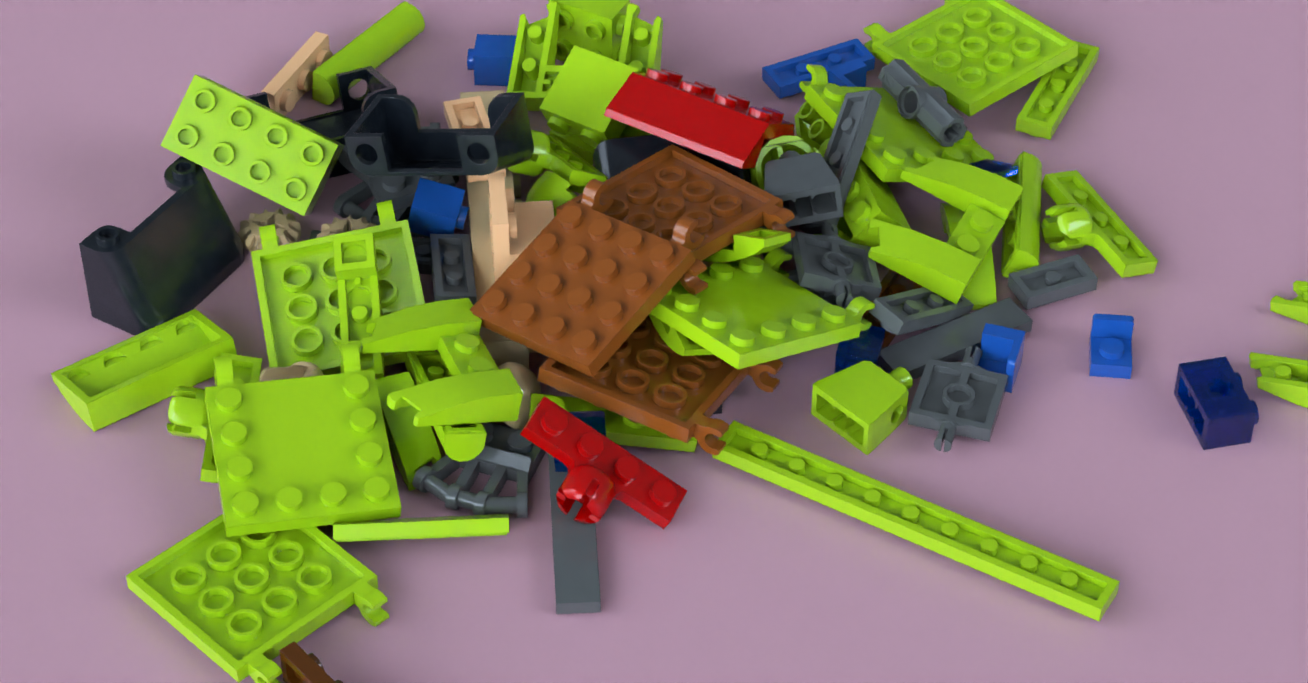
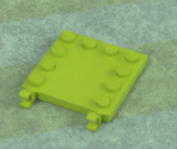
[863,0,1078,117]
[799,64,1005,182]
[251,200,435,375]
[650,248,875,370]
[205,343,402,537]
[126,514,389,683]

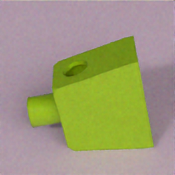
[811,360,913,455]

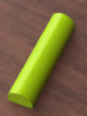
[312,1,425,105]
[1001,151,1042,278]
[405,352,487,462]

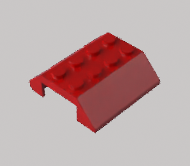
[604,68,794,169]

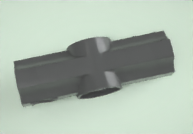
[878,59,968,147]

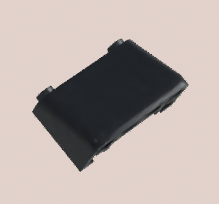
[79,156,245,336]

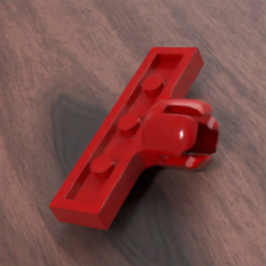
[520,396,687,529]

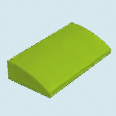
[51,309,237,432]

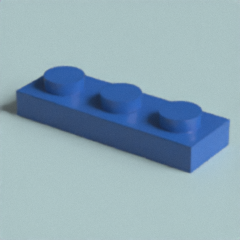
[762,38,875,99]

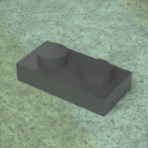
[1008,254,1098,310]

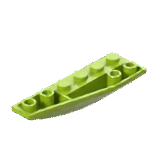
[794,101,911,262]

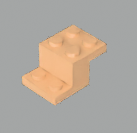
[488,172,555,282]

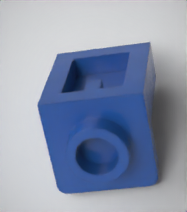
[1089,314,1134,379]

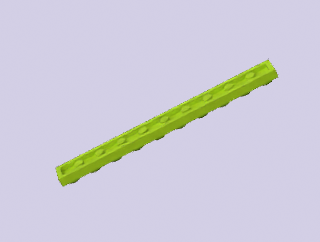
[712,420,1120,621]

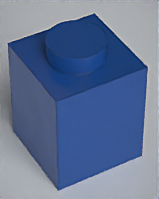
[467,34,516,86]
[408,177,469,237]

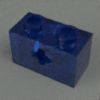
[1174,356,1259,450]

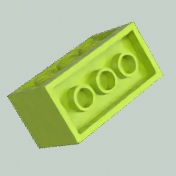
[160,74,345,216]

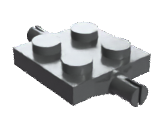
[792,223,882,308]
[908,346,1008,452]

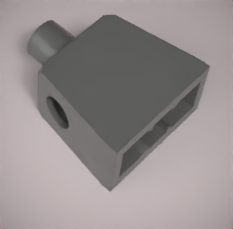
[764,151,844,227]

